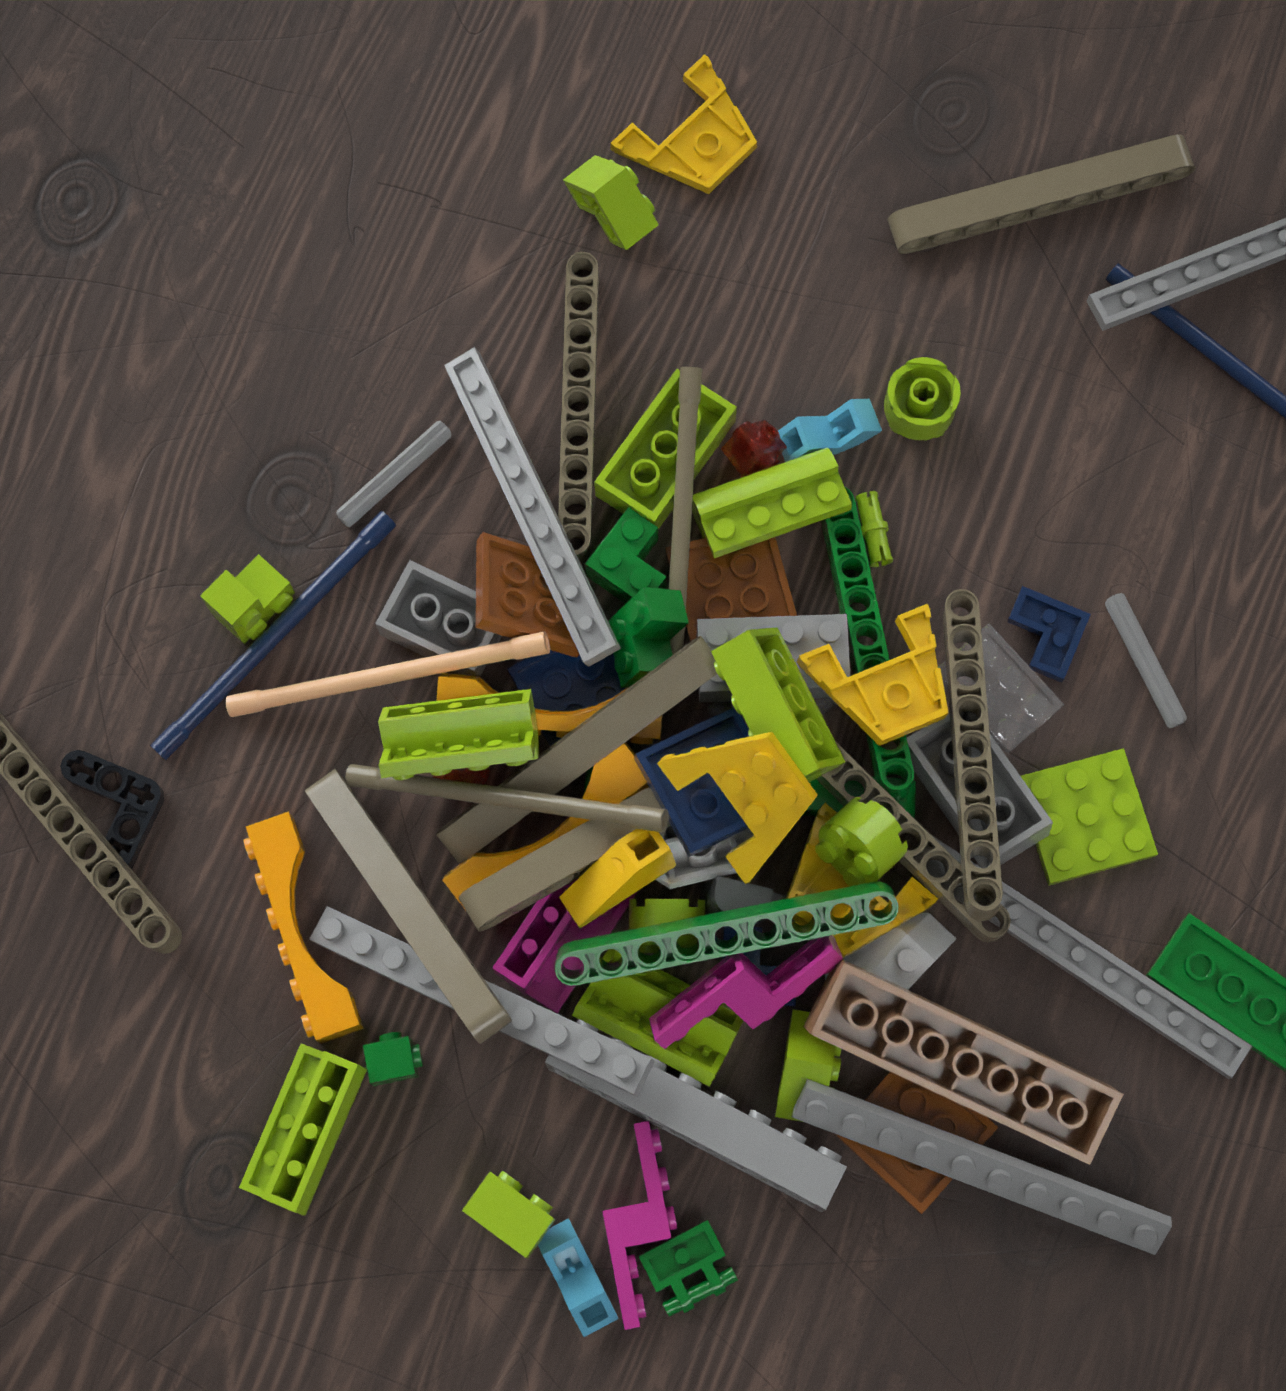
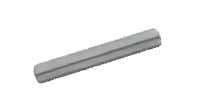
[336,421,451,527]
[1105,593,1187,728]

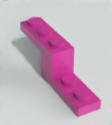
[649,935,843,1049]
[602,1121,677,1330]

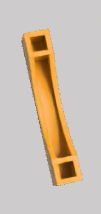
[437,673,663,744]
[442,742,649,909]
[243,811,364,1044]

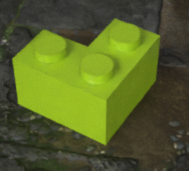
[563,155,659,250]
[200,554,295,644]
[775,1009,841,1122]
[462,1170,556,1259]

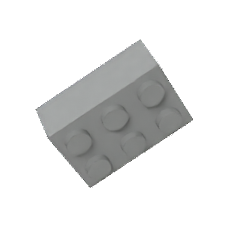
[375,560,502,677]

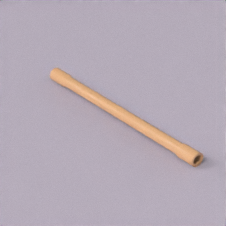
[226,631,550,717]

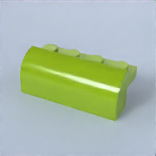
[692,447,852,558]
[378,689,539,780]
[572,949,743,1087]
[239,1043,367,1216]

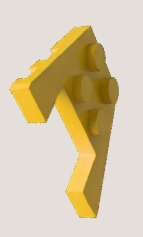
[610,54,757,194]
[797,604,948,746]
[657,732,818,884]
[786,803,938,958]

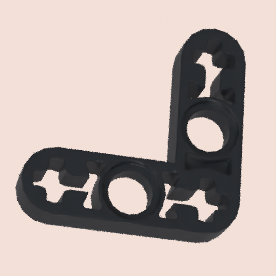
[60,750,164,882]

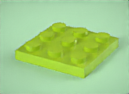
[1021,748,1158,886]

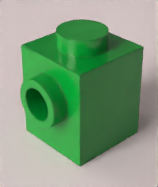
[363,1032,423,1086]

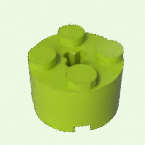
[884,357,961,440]
[815,797,908,886]
[629,899,705,953]

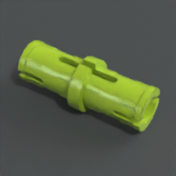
[855,491,893,567]

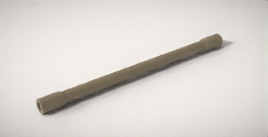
[669,367,702,655]
[345,764,669,832]

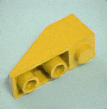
[559,829,676,928]

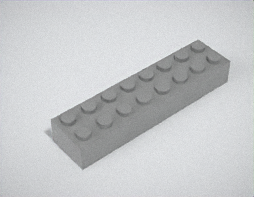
[545,1019,847,1212]

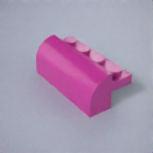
[492,879,639,1014]

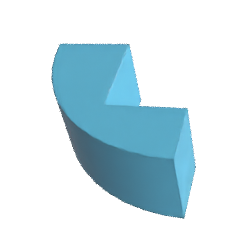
[774,399,882,462]
[538,1218,619,1337]

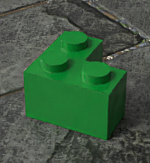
[585,507,666,604]
[608,587,689,688]

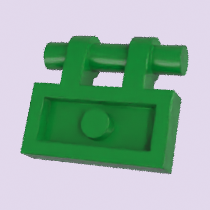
[639,1220,738,1317]

